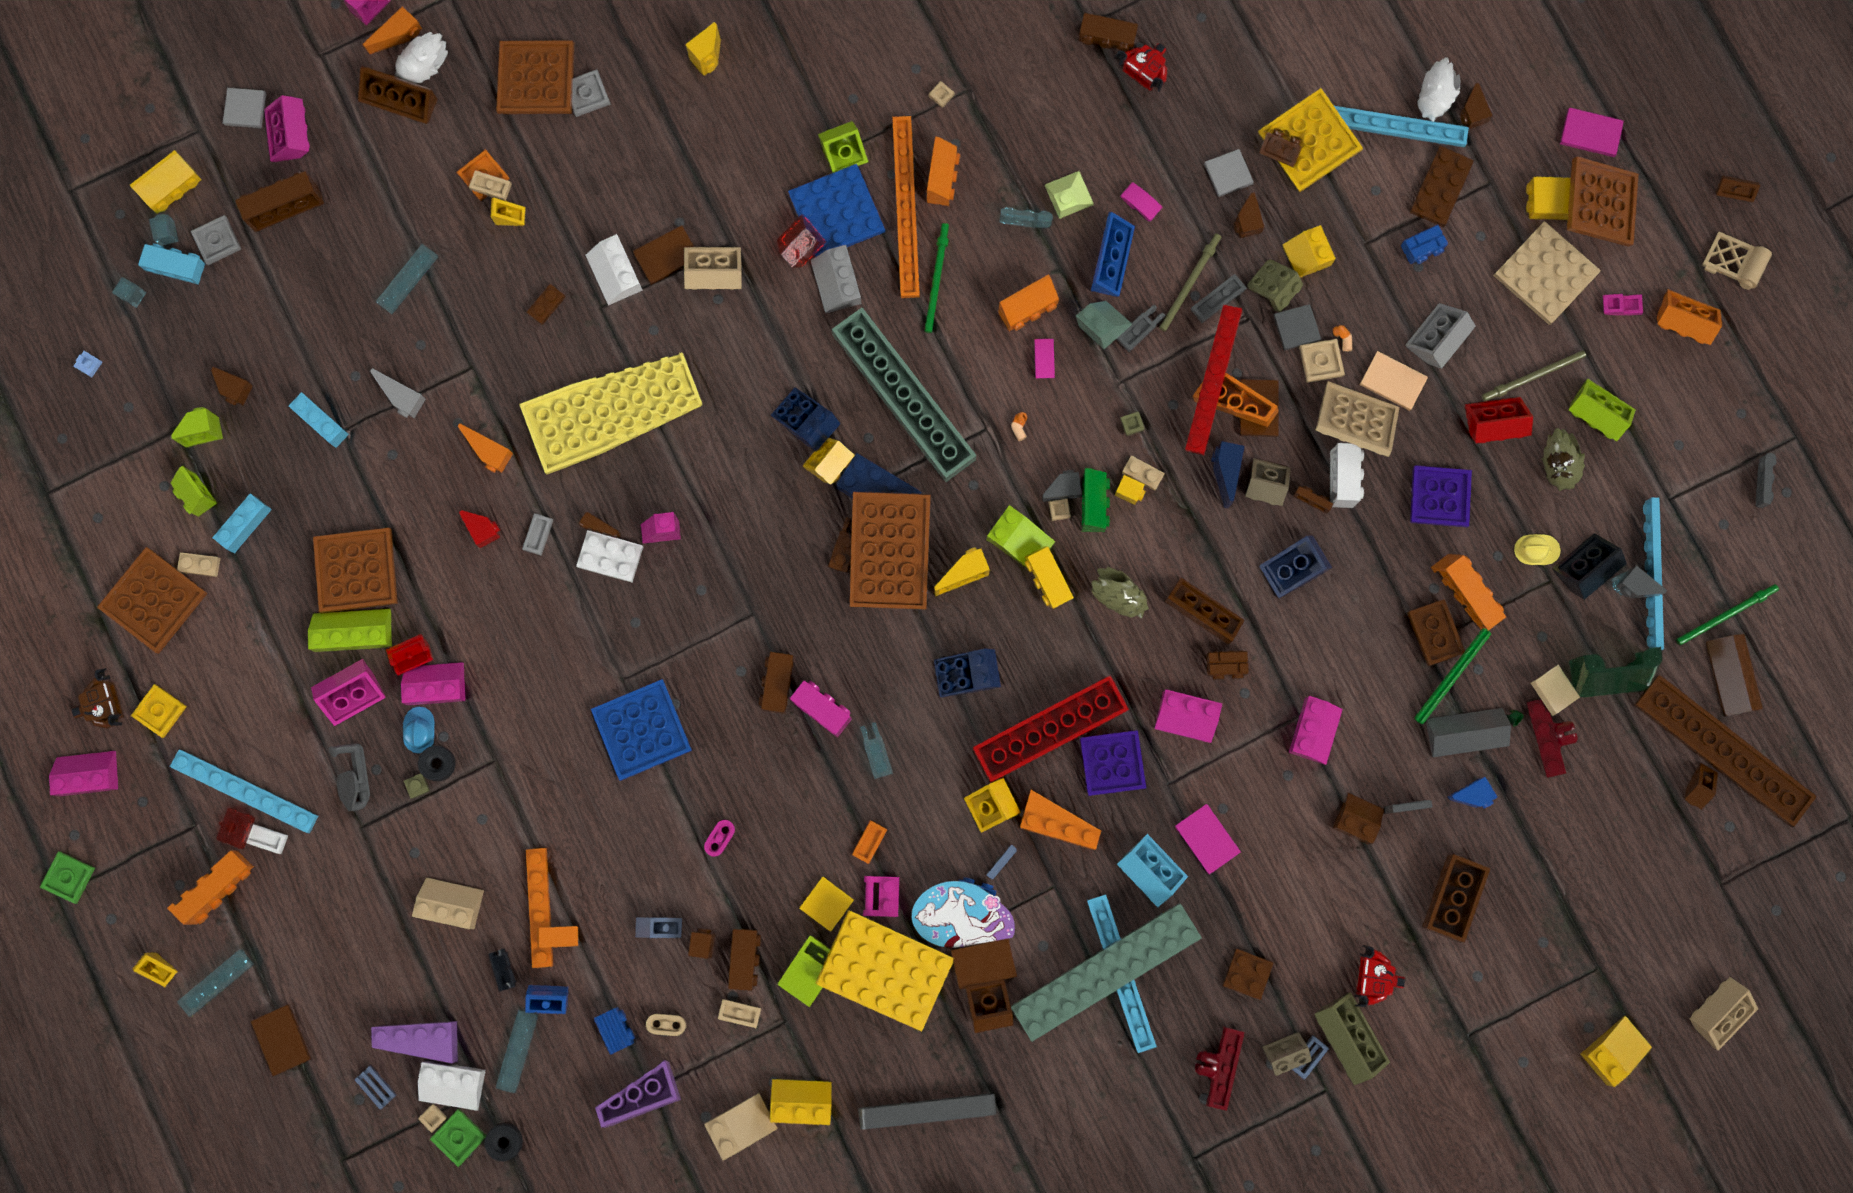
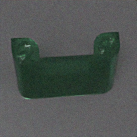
[1569,647,1663,698]

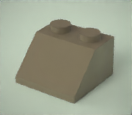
[1245,458,1290,506]

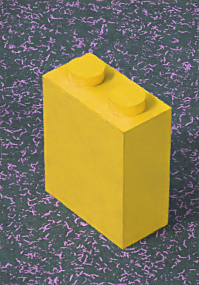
[1526,177,1571,220]

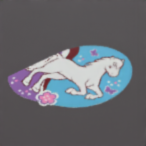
[912,881,1015,948]

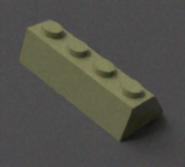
[1314,992,1390,1085]

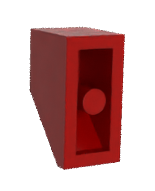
[459,510,500,548]

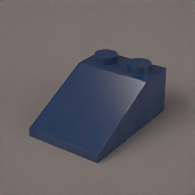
[1211,441,1244,509]
[1259,535,1332,598]

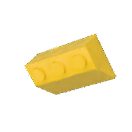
[130,150,202,214]
[769,1079,832,1125]

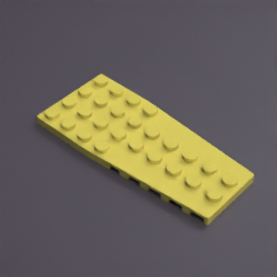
[520,353,703,475]

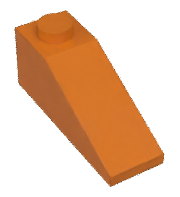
[362,7,422,54]
[458,423,513,473]

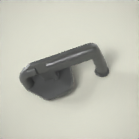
[329,744,370,811]

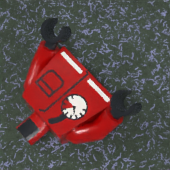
[1113,43,1167,92]
[1354,945,1405,1007]

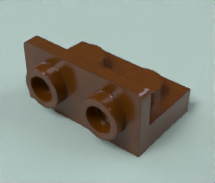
[1259,128,1305,167]

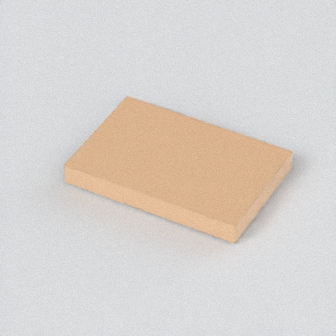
[1360,351,1428,411]

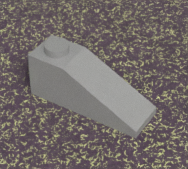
[370,368,426,418]

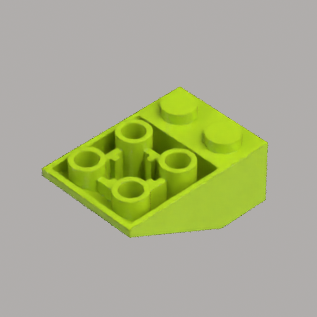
[777,935,831,1007]

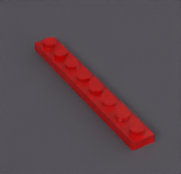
[1185,304,1242,455]

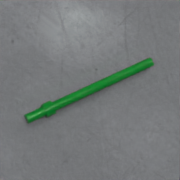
[924,223,949,333]
[1676,584,1779,646]

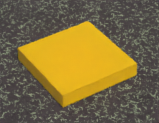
[131,684,187,738]
[799,877,854,932]

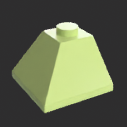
[1045,171,1094,219]

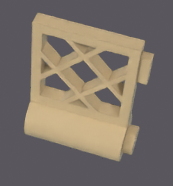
[1702,232,1772,290]

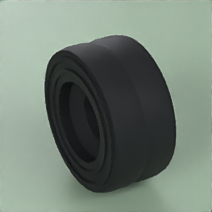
[418,746,456,781]
[485,1123,523,1162]

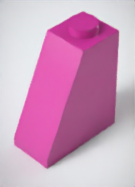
[641,512,681,544]

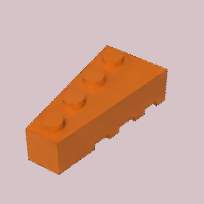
[1193,373,1279,427]
[1431,554,1506,630]
[1019,790,1101,850]
[167,850,254,925]

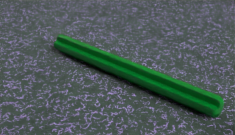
[1415,628,1491,724]

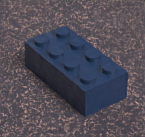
[836,453,922,498]

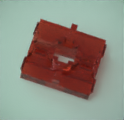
[216,808,256,849]

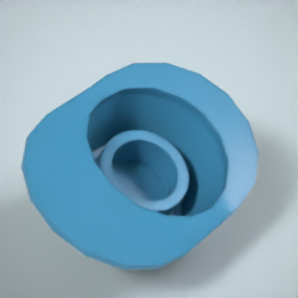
[403,707,434,753]

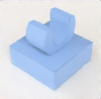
[74,351,102,377]

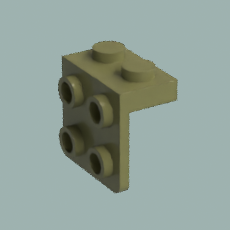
[1247,260,1303,312]

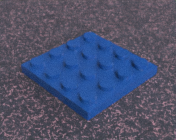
[788,164,885,257]
[591,679,692,781]

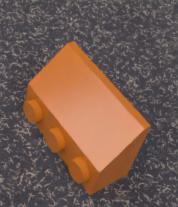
[927,137,960,206]
[998,274,1059,332]
[1657,289,1722,345]

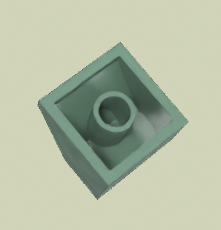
[1076,301,1132,349]

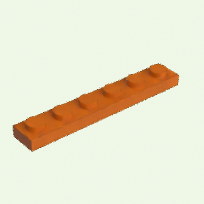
[526,848,553,968]

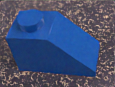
[1447,777,1497,809]

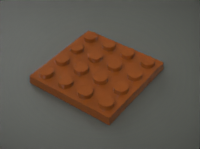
[497,41,574,114]
[1567,157,1639,247]
[313,528,398,613]
[97,547,208,654]

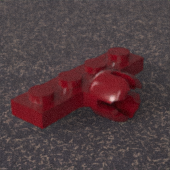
[1527,699,1578,778]
[1195,1027,1245,1111]

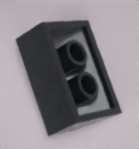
[1552,533,1627,600]

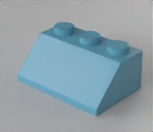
[1117,834,1188,907]

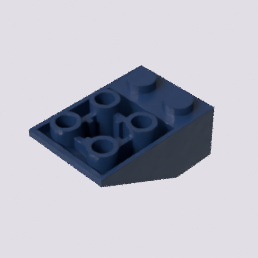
[771,387,841,452]
[934,649,1001,697]

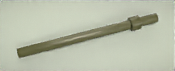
[1159,233,1221,331]
[1482,350,1586,401]

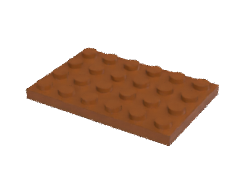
[850,491,930,609]

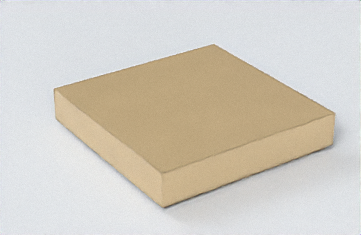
[1299,339,1345,383]
[1531,665,1580,716]

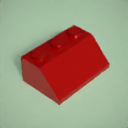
[1465,397,1533,443]

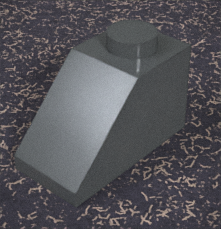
[1042,470,1081,502]
[1616,566,1667,598]

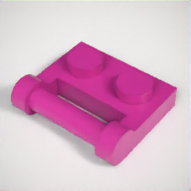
[863,876,899,917]

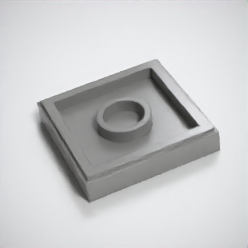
[572,70,610,117]
[223,88,266,128]
[1204,149,1253,197]
[191,215,242,265]

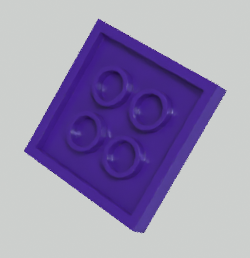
[1410,466,1472,528]
[1080,730,1146,796]

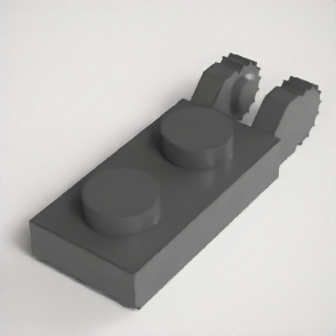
[1116,305,1165,353]
[1756,453,1777,508]

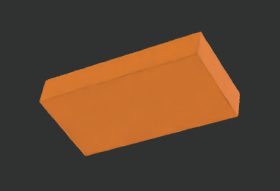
[852,820,887,864]
[537,926,578,948]

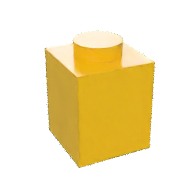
[1114,475,1146,505]

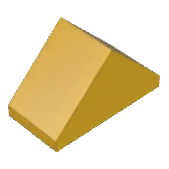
[490,198,525,226]
[132,952,178,987]

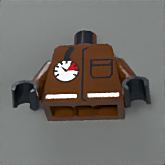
[72,668,124,729]

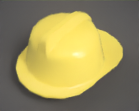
[1514,535,1561,565]

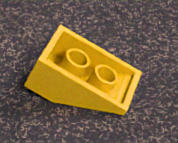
[934,547,990,596]
[1581,1016,1652,1087]

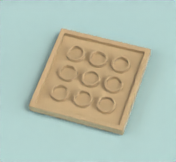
[1493,221,1601,325]
[1316,381,1399,457]

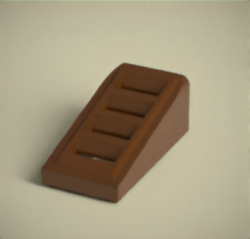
[579,512,621,538]

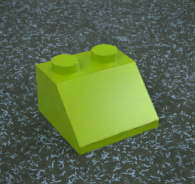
[818,121,868,173]
[171,407,223,447]
[171,466,217,517]

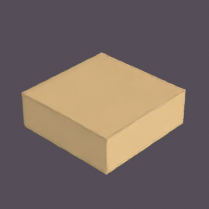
[929,81,955,108]
[1049,499,1071,521]
[418,1104,447,1133]

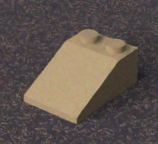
[704,1093,778,1160]

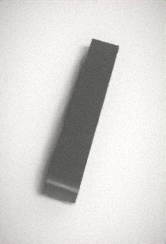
[858,1093,997,1129]

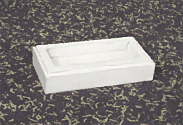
[243,823,288,854]

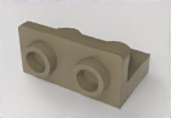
[1263,1032,1312,1076]

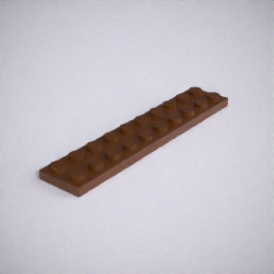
[1634,674,1817,827]

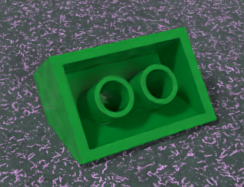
[1082,468,1110,532]

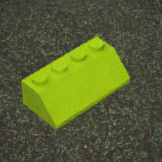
[308,609,392,652]

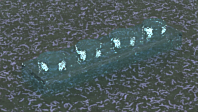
[376,244,439,314]
[177,949,254,1017]
[496,1010,539,1093]

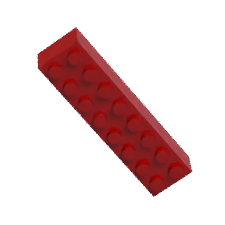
[972,675,1129,783]

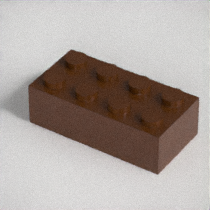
[235,171,325,232]
[1422,854,1491,943]

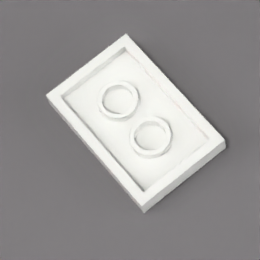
[576,530,643,583]

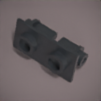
[488,948,517,992]

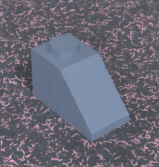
[635,917,682,938]

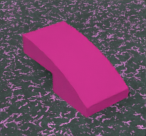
[1120,182,1162,221]
[1603,294,1643,315]
[1034,339,1055,378]

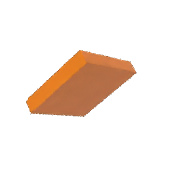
[457,149,510,201]

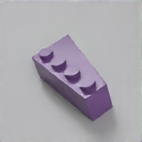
[372,1021,458,1063]
[595,1061,681,1128]

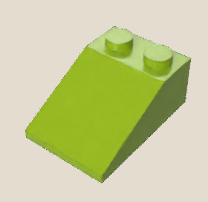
[987,505,1055,572]

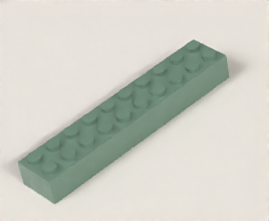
[832,308,976,482]
[1011,902,1202,1042]

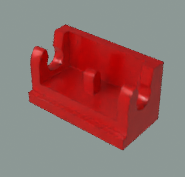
[386,634,433,676]

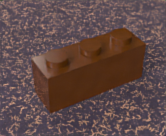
[1078,13,1138,52]
[759,652,794,714]
[728,929,761,991]

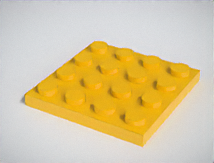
[1258,88,1363,193]

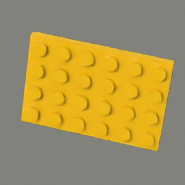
[815,910,954,1031]

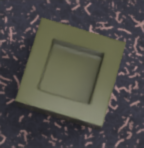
[1120,411,1145,436]
[404,773,430,799]

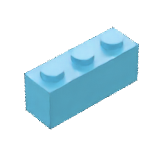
[138,244,205,284]
[289,392,349,448]
[212,494,272,553]

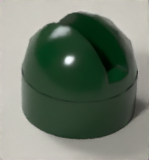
[1506,710,1524,727]

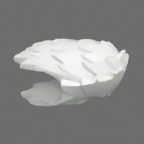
[395,32,448,84]
[1418,57,1460,122]

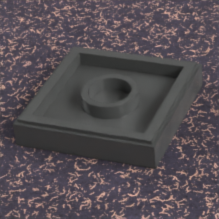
[1273,304,1321,351]
[1384,800,1432,814]

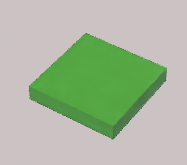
[40,851,95,904]
[430,1109,486,1167]

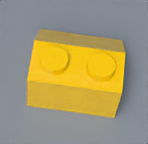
[686,22,721,76]
[1282,225,1336,278]
[803,438,855,485]
[964,778,1021,833]

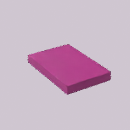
[1560,108,1624,157]
[1175,804,1241,875]

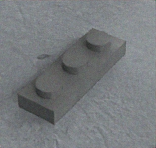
[1191,274,1246,324]

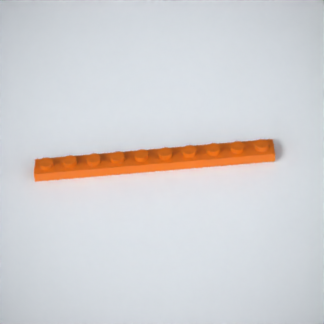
[893,116,920,298]

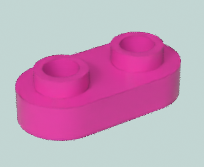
[704,820,735,857]

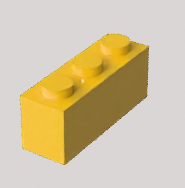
[1024,546,1074,609]

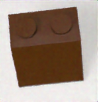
[1332,793,1384,845]
[966,979,1013,1033]

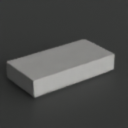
[522,513,553,556]

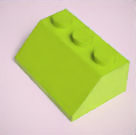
[1569,379,1636,441]

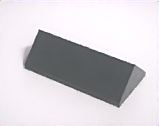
[1426,708,1511,757]

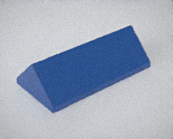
[1091,212,1135,297]

